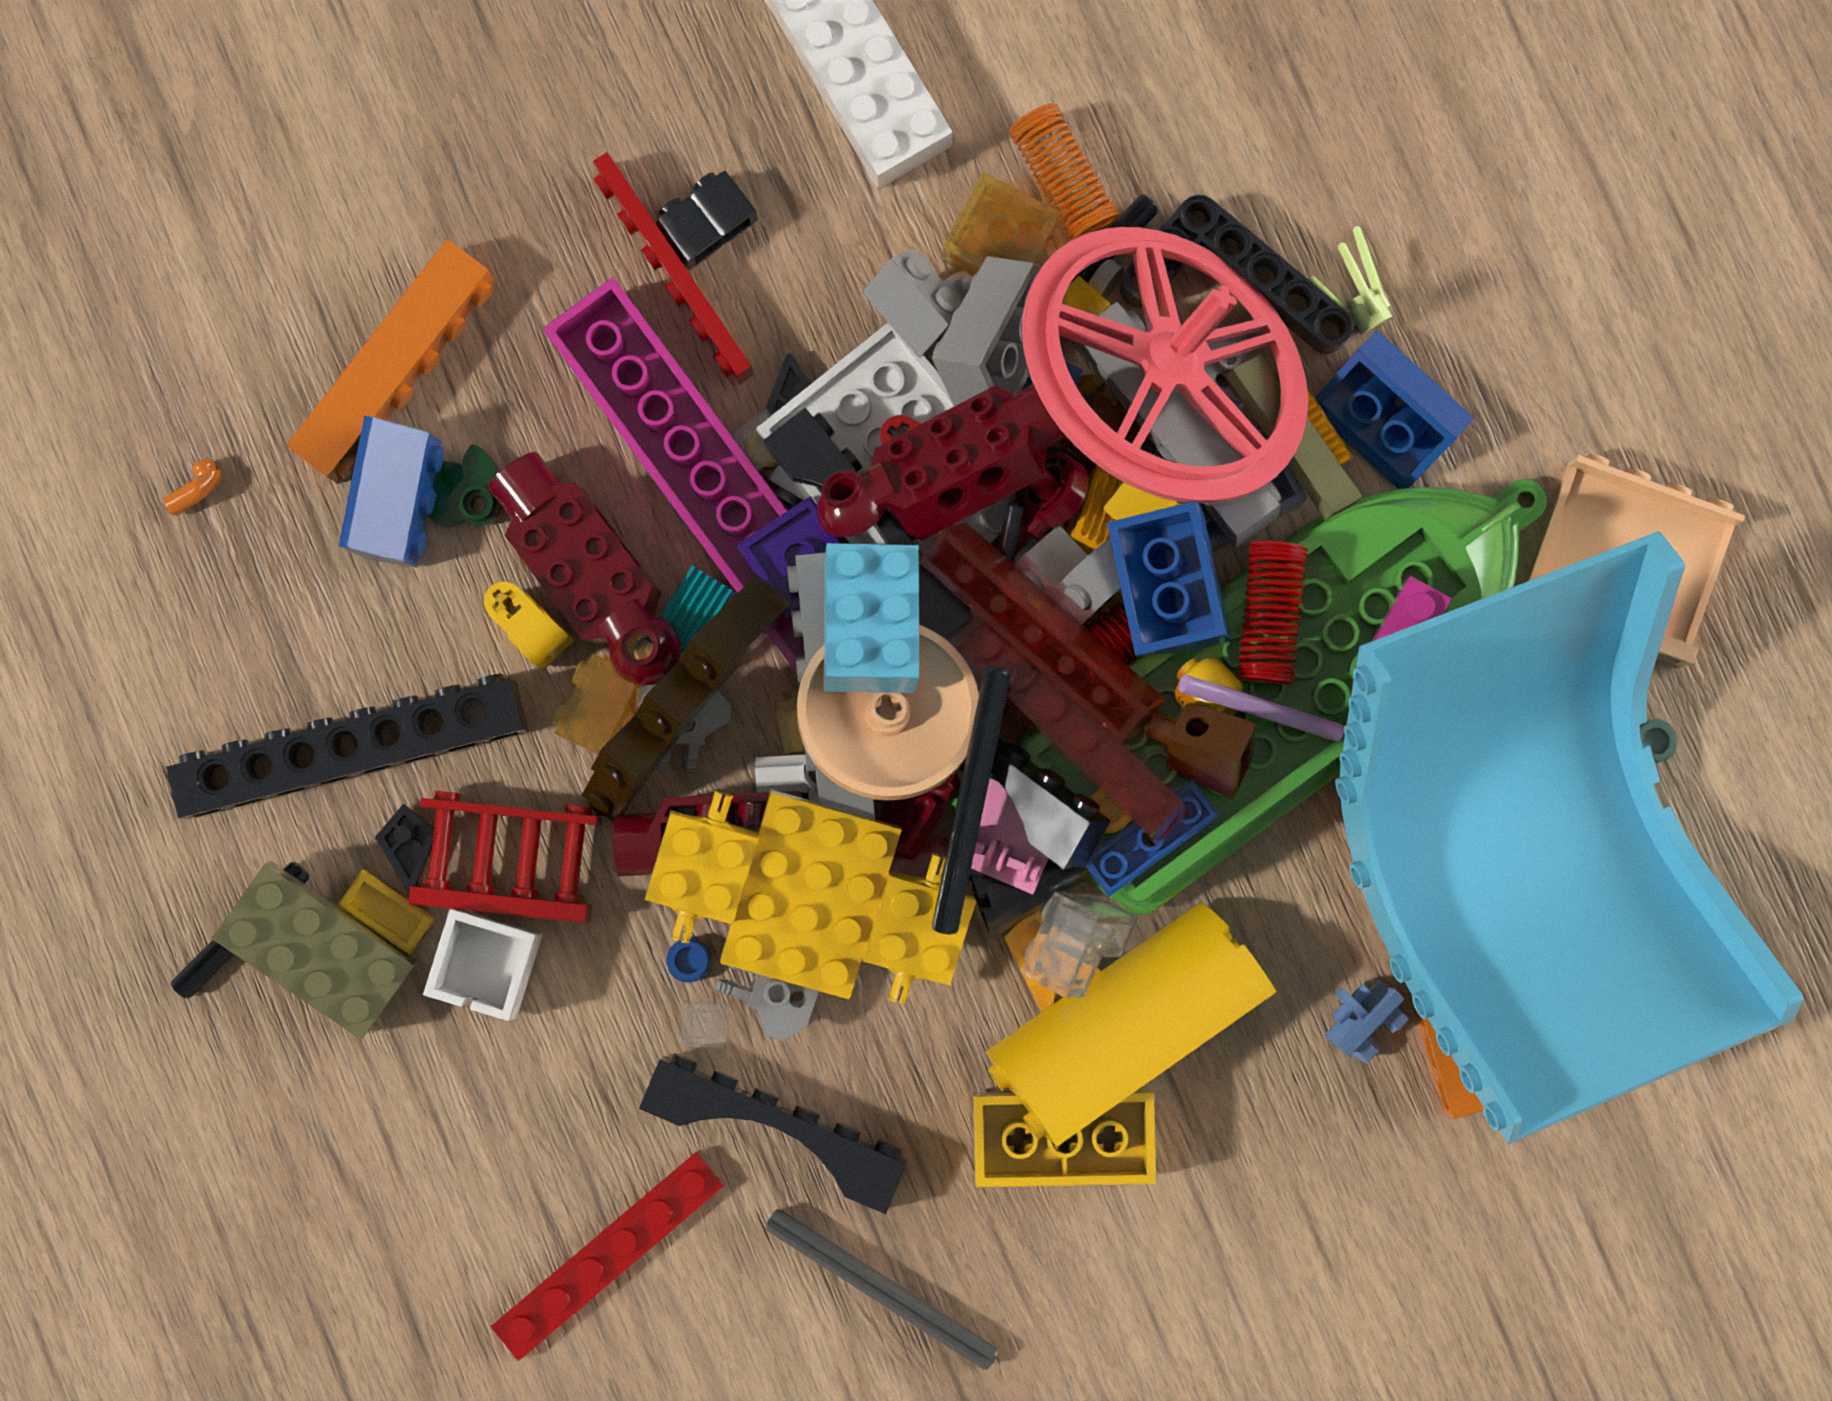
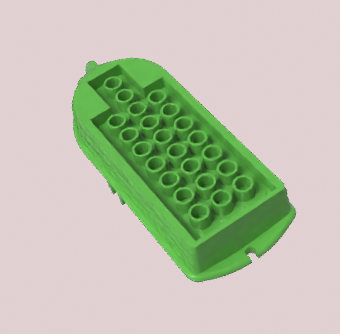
[1015,479,1547,915]

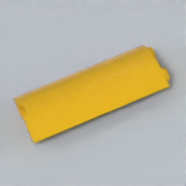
[985,902,1277,1147]

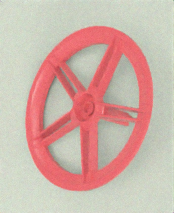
[1022,227,1308,503]

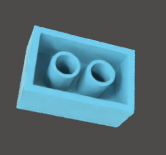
[824,543,919,693]

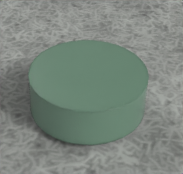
[1640,719,1678,763]

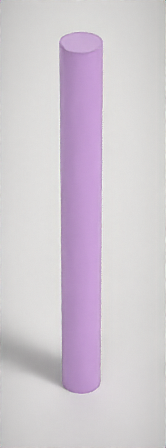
[1179,675,1344,741]

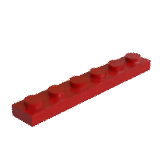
[592,152,754,384]
[490,1151,725,1361]

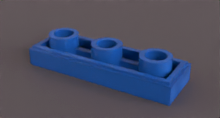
[1086,779,1219,897]

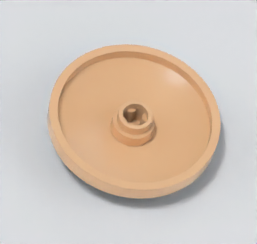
[797,625,979,800]

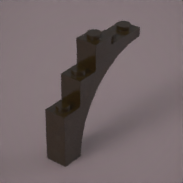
[582,574,791,823]

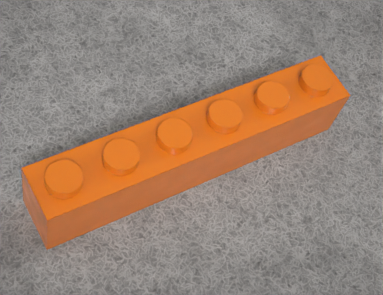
[286,239,495,484]

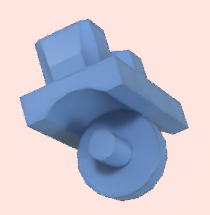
[1324,978,1409,1063]

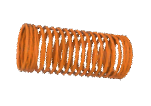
[1009,103,1119,240]

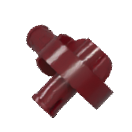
[984,451,1089,560]

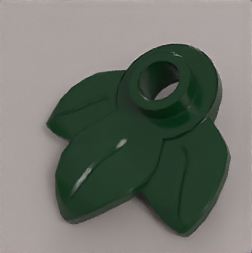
[427,444,501,527]

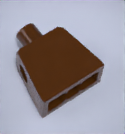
[1146,702,1256,800]

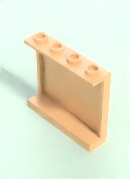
[1526,453,1745,668]

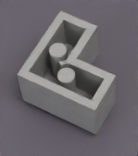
[862,248,973,358]
[1011,526,1121,638]

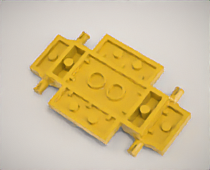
[645,789,976,1004]

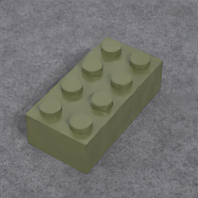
[211,861,417,1040]

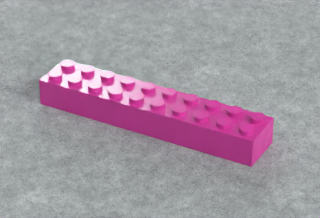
[542,277,804,674]

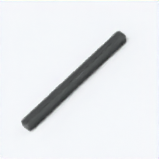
[765,1209,998,1370]

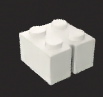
[423,909,543,1021]

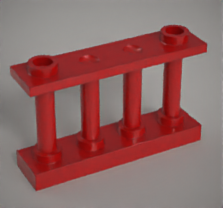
[408,791,602,923]

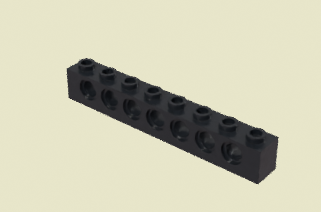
[166,673,529,819]

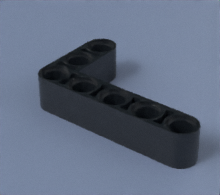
[1120,194,1353,354]

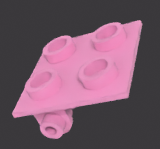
[971,778,1048,894]

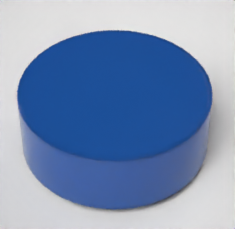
[666,938,711,983]

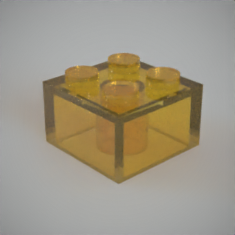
[941,172,1061,277]

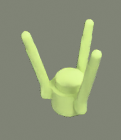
[1308,226,1392,334]

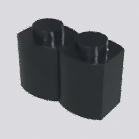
[656,170,758,270]

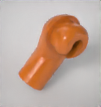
[163,458,222,516]

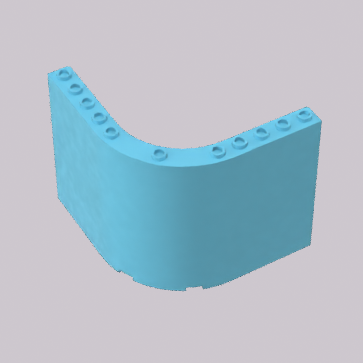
[1335,531,1804,1145]

